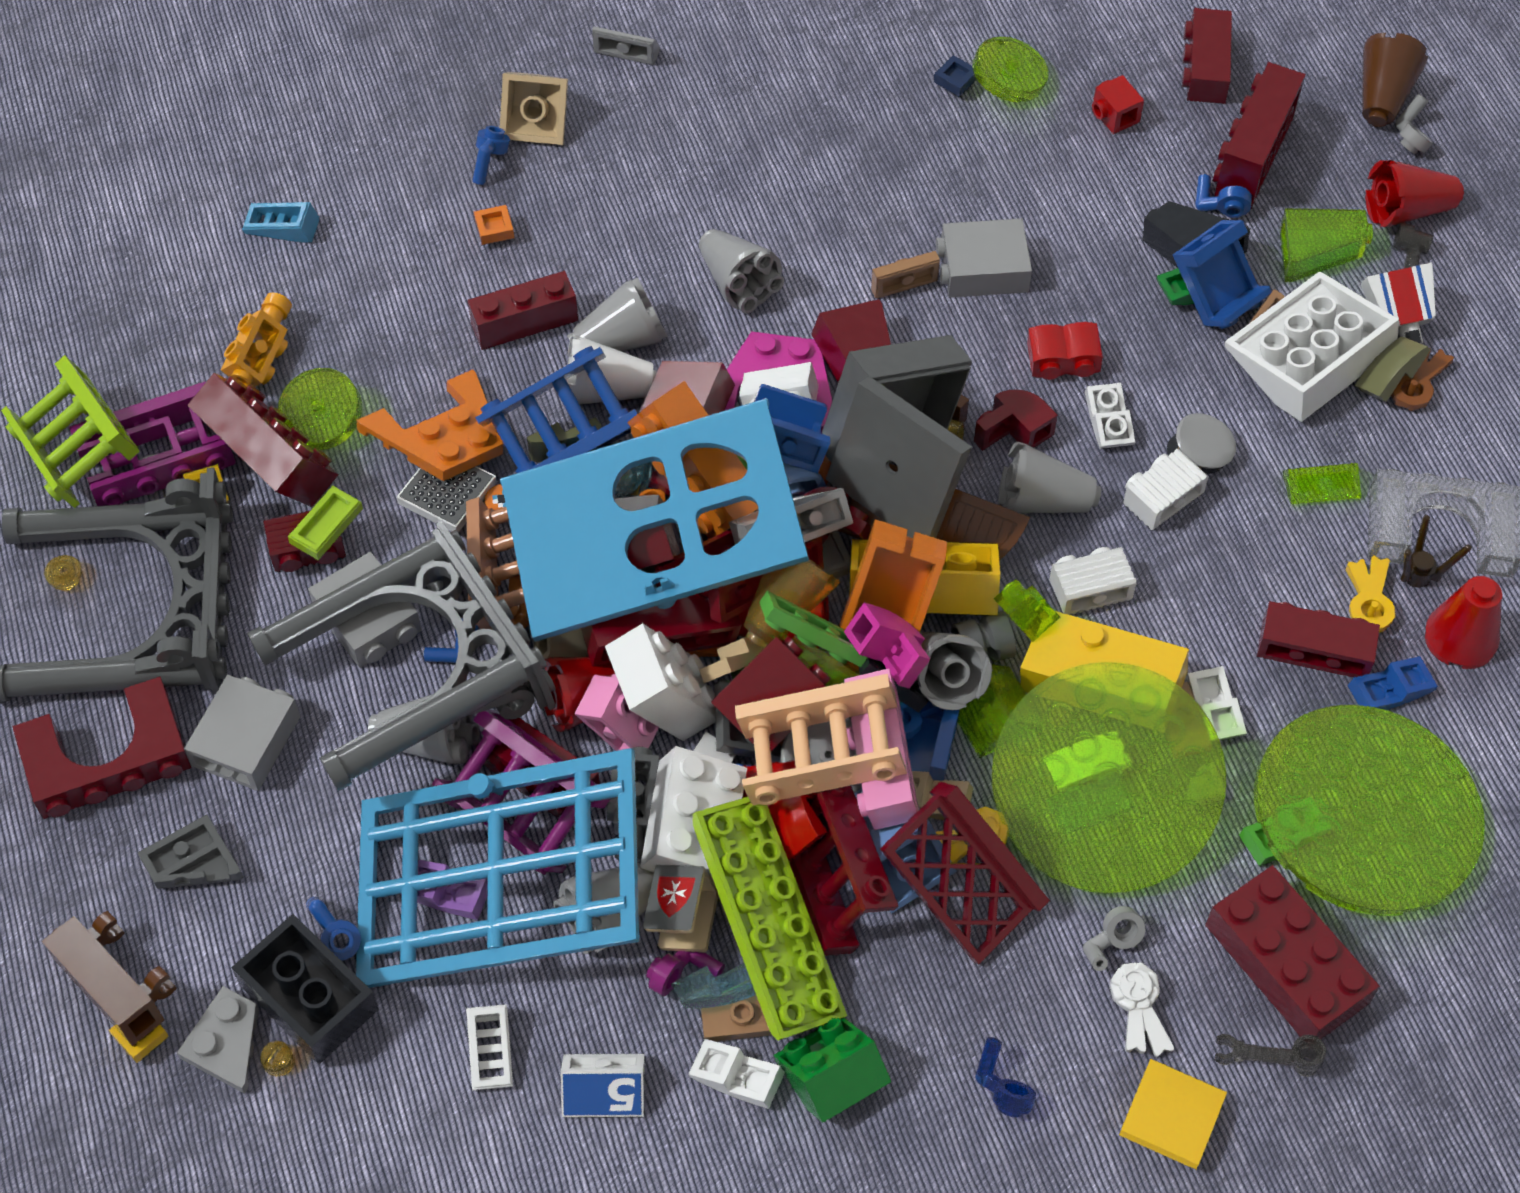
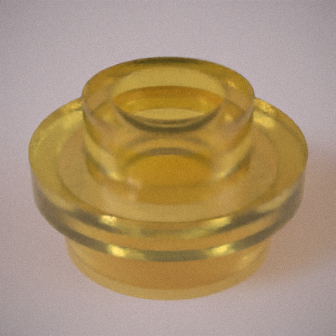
[44,555,82,590]

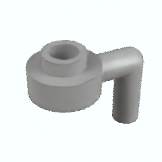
[1395,94,1434,154]
[1083,906,1145,971]

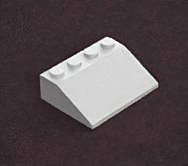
[1225,271,1399,422]

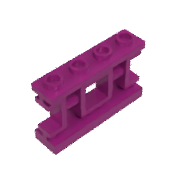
[69,381,235,506]

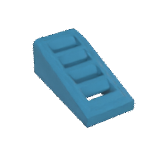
[242,202,319,243]

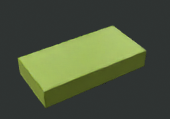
[288,486,363,560]

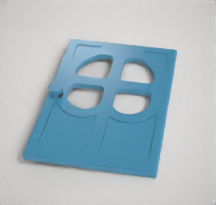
[500,398,809,642]

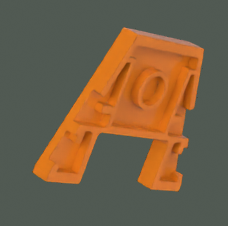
[357,369,503,481]

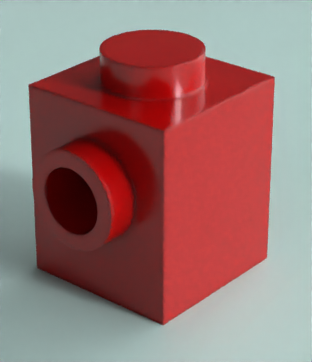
[1092,75,1144,134]

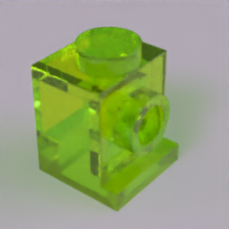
[994,579,1060,642]

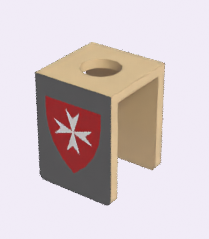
[643,865,719,952]

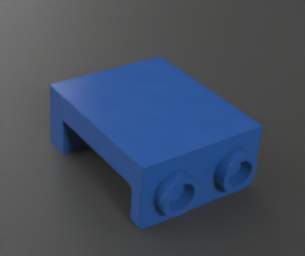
[1173,220,1272,329]
[754,384,830,474]
[906,709,960,781]

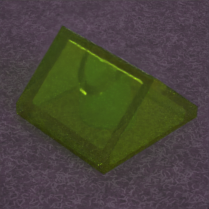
[958,664,1046,758]

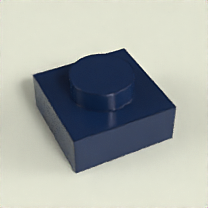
[934,55,979,97]

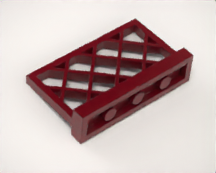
[880,782,1050,964]

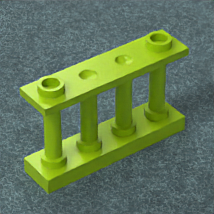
[1,355,140,508]

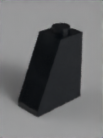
[1143,201,1250,268]

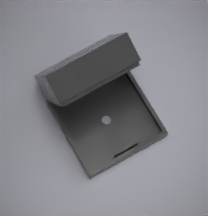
[822,335,972,538]

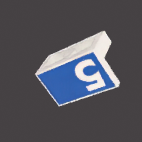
[561,1054,645,1117]

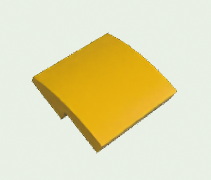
[1119,1059,1227,1170]

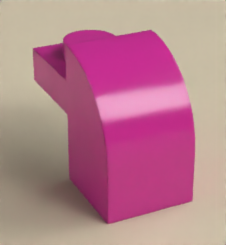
[844,602,930,688]

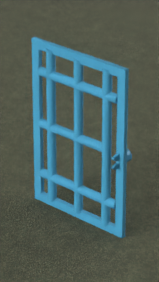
[356,748,640,988]

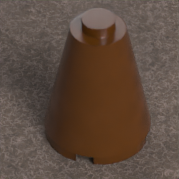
[1362,32,1428,127]

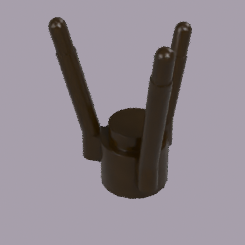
[1400,515,1472,588]

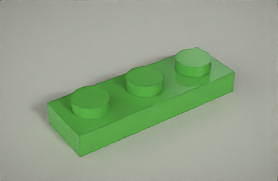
[759,591,868,667]

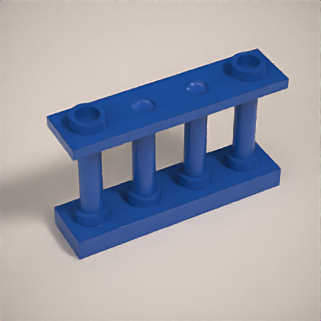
[475,346,638,474]

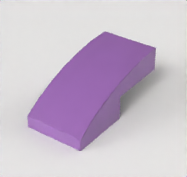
[400,859,488,920]

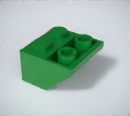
[773,1017,892,1123]

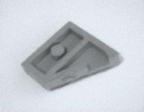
[177,986,259,1094]

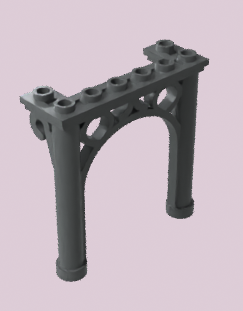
[0,468,233,702]
[247,520,556,792]

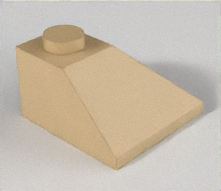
[500,72,568,145]

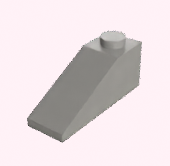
[729,488,853,545]

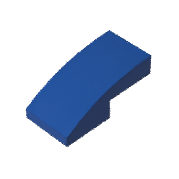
[1347,656,1438,716]

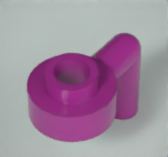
[646,951,725,997]

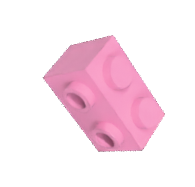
[574,674,659,751]

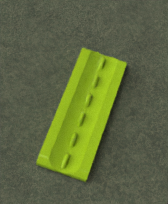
[693,797,848,1041]

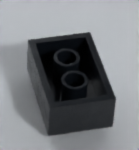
[231,914,379,1065]

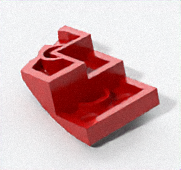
[742,760,827,863]

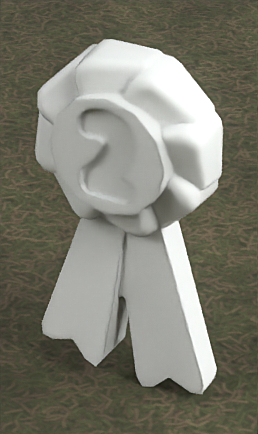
[1110,963,1174,1058]

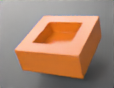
[474,205,514,245]

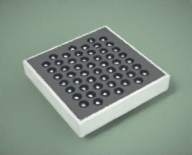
[397,466,497,533]

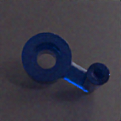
[975,1037,1036,1117]

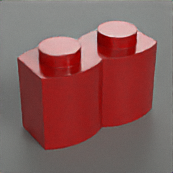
[1027,322,1103,380]

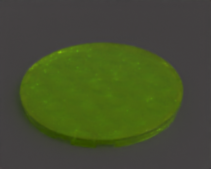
[992,662,1226,894]
[1254,705,1485,916]

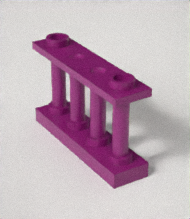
[432,709,611,875]

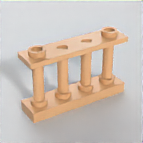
[735,674,907,805]

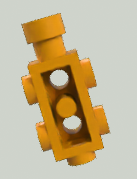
[220,292,292,387]

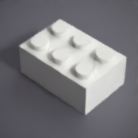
[605,623,716,741]
[640,746,747,879]

